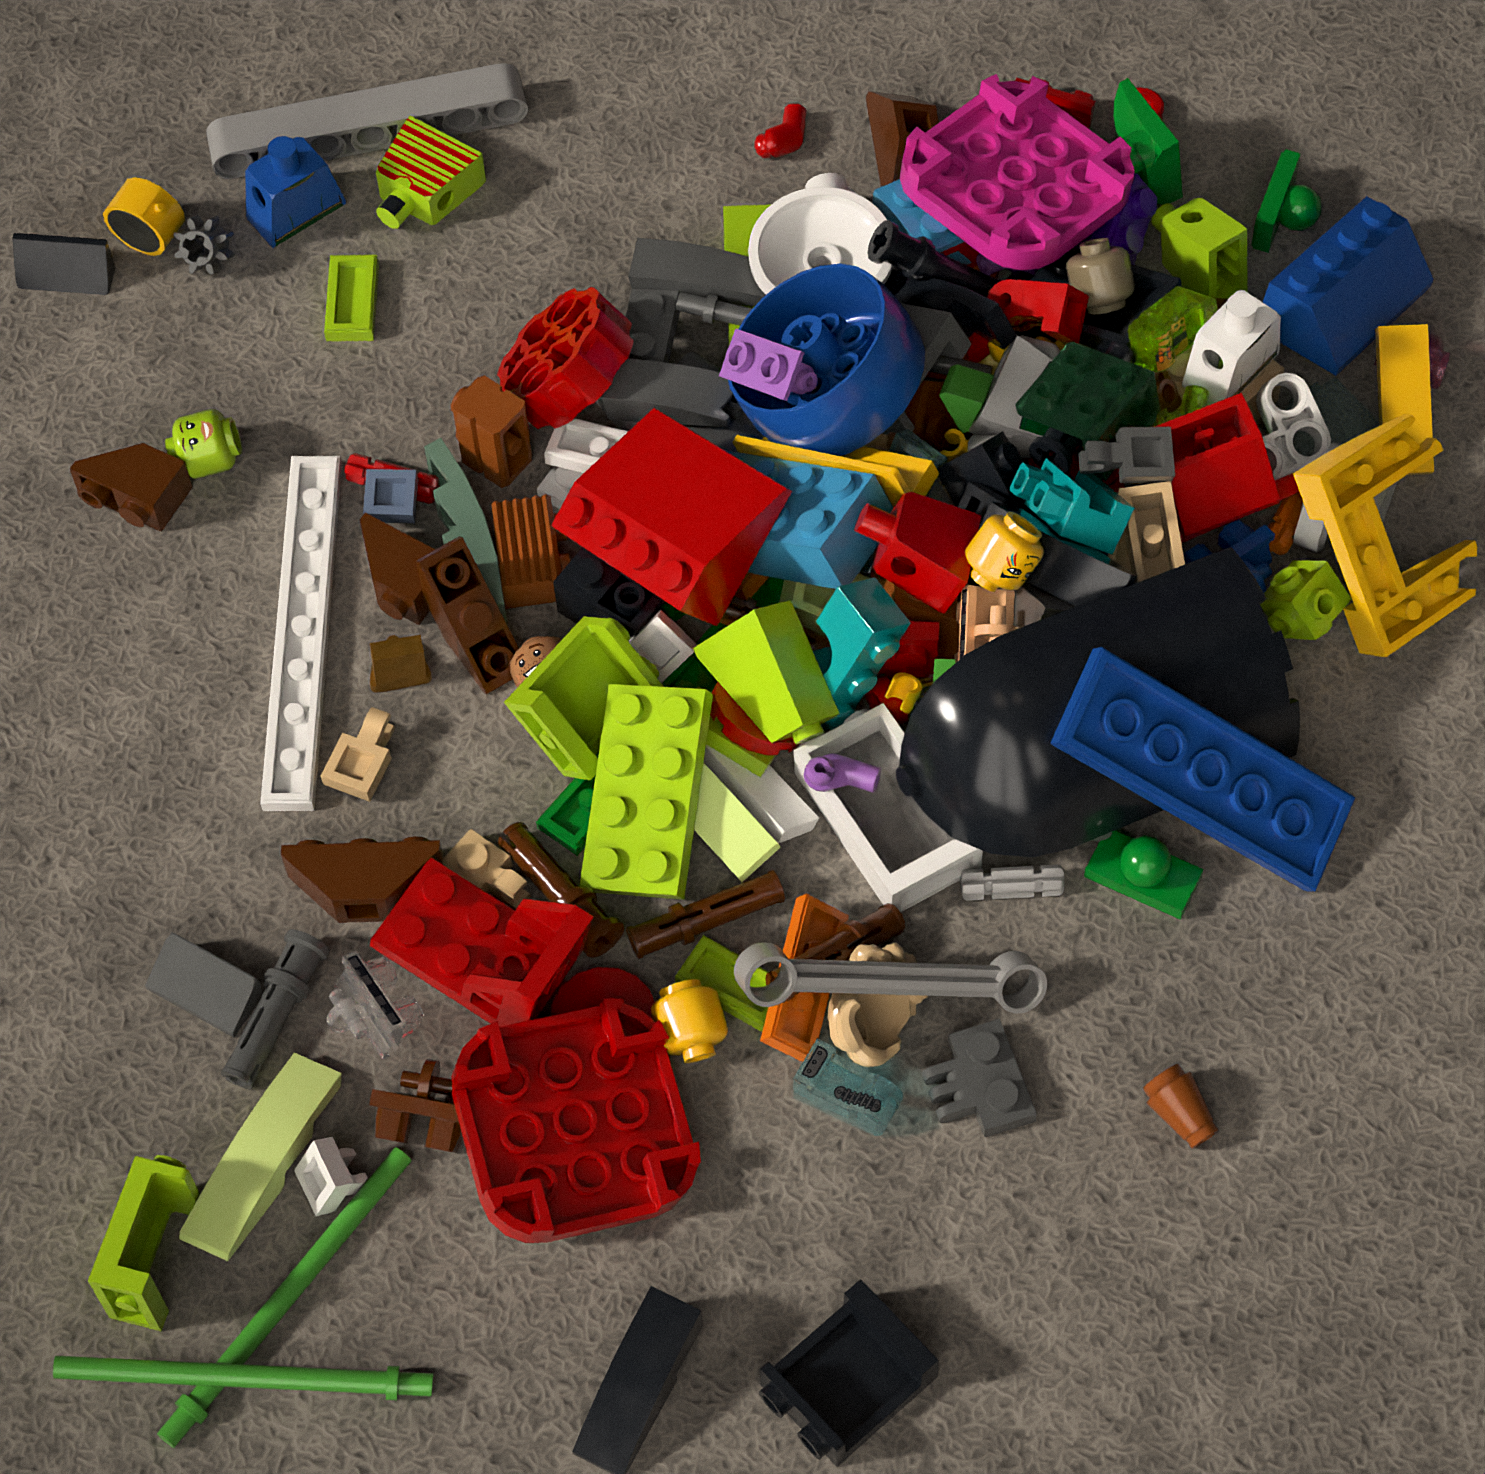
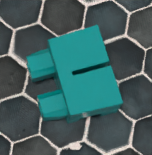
[1010,458,1135,555]

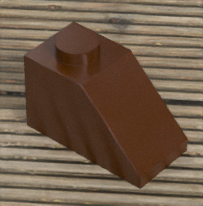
[360,512,436,625]

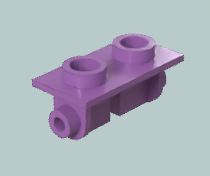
[719,328,818,401]

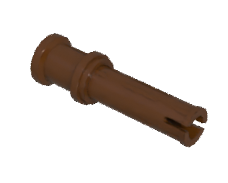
[498,822,625,958]

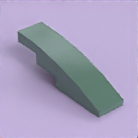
[424,438,508,626]

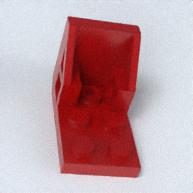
[370,857,594,1027]

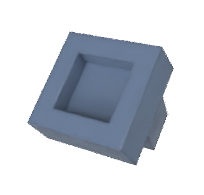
[363,469,418,523]

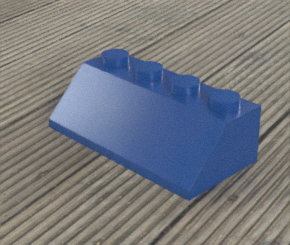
[1263,196,1434,376]

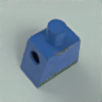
[245,136,346,248]

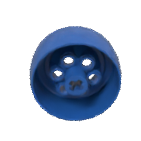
[728,264,925,456]

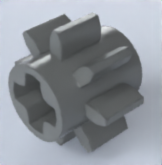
[173,215,235,275]

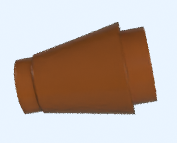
[1143,1064,1219,1149]

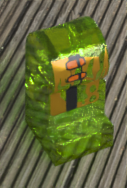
[1127,286,1218,373]

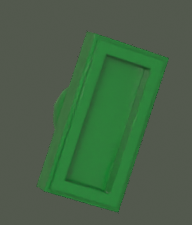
[1251,149,1322,253]
[1084,831,1204,920]

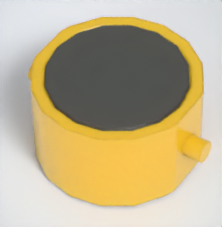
[103,177,185,256]

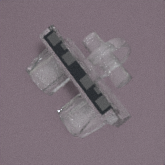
[326,951,424,1060]

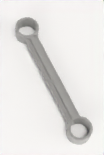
[734,942,1047,1014]

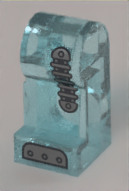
[793,1038,904,1136]

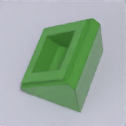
[939,364,994,433]

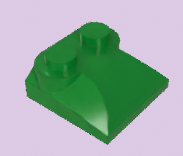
[1113,78,1183,205]

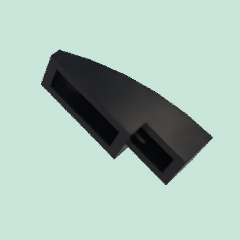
[572,1286,703,1474]

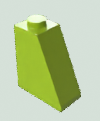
[693,600,839,745]

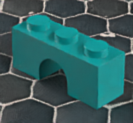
[813,577,911,730]

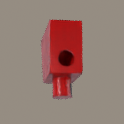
[854,492,981,614]

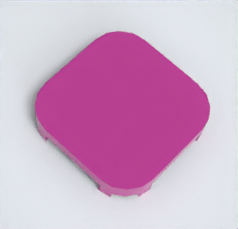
[900,74,1135,271]

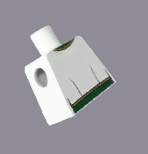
[1182,290,1281,405]

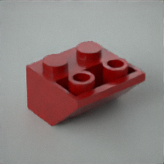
[1155,393,1280,540]

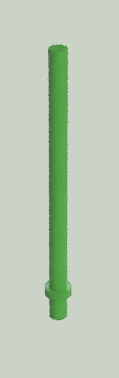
[157,1147,411,1448]
[53,1356,433,1401]

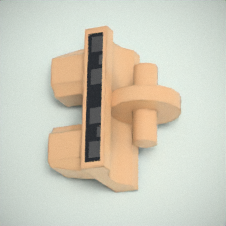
[954,585,1020,662]

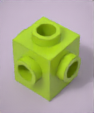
[1260,560,1352,640]

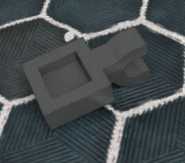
[1078,427,1175,483]

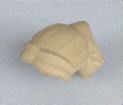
[828,942,928,1067]

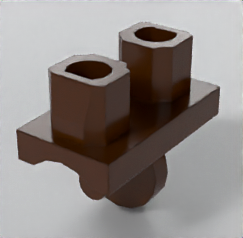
[369,1059,463,1153]

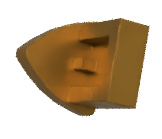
[370,634,432,693]

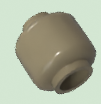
[1066,238,1135,314]

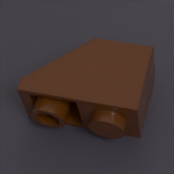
[70,443,193,532]

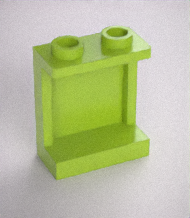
[504,616,664,781]
[88,1155,200,1331]

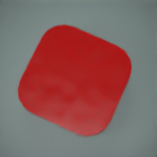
[451,998,701,1243]

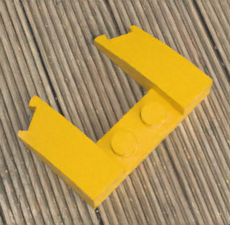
[1293,414,1478,657]

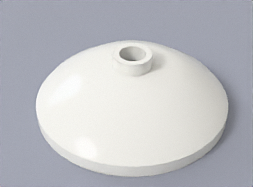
[748,187,893,295]

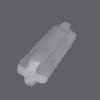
[960,864,1065,901]

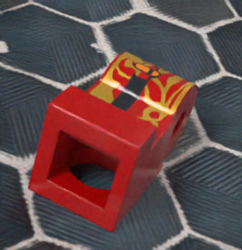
[987,279,1089,344]

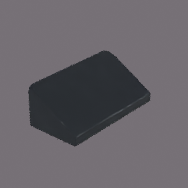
[12,233,116,295]

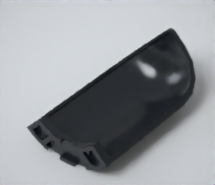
[896,547,1300,857]

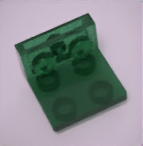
[1015,342,1161,481]

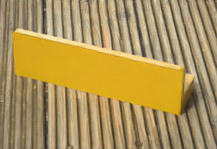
[732,435,939,507]

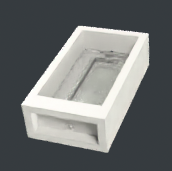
[794,703,983,912]

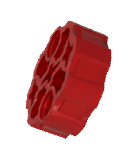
[497,287,634,429]

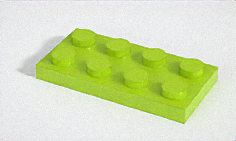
[580,684,713,900]

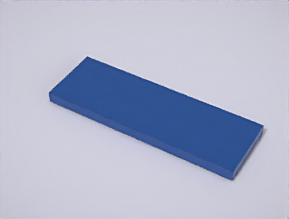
[1050,647,1356,892]

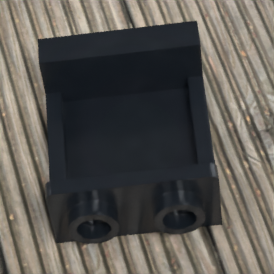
[759,1279,939,1467]

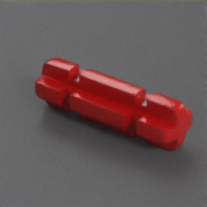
[344,453,440,504]

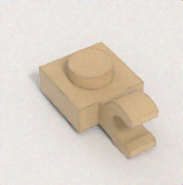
[320,707,395,802]
[443,829,531,910]

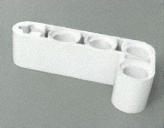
[1256,372,1331,480]

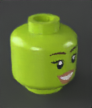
[165,409,242,479]

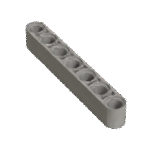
[206,63,528,180]

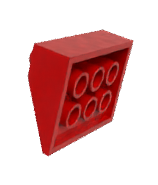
[551,408,792,626]

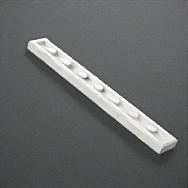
[260,456,342,811]

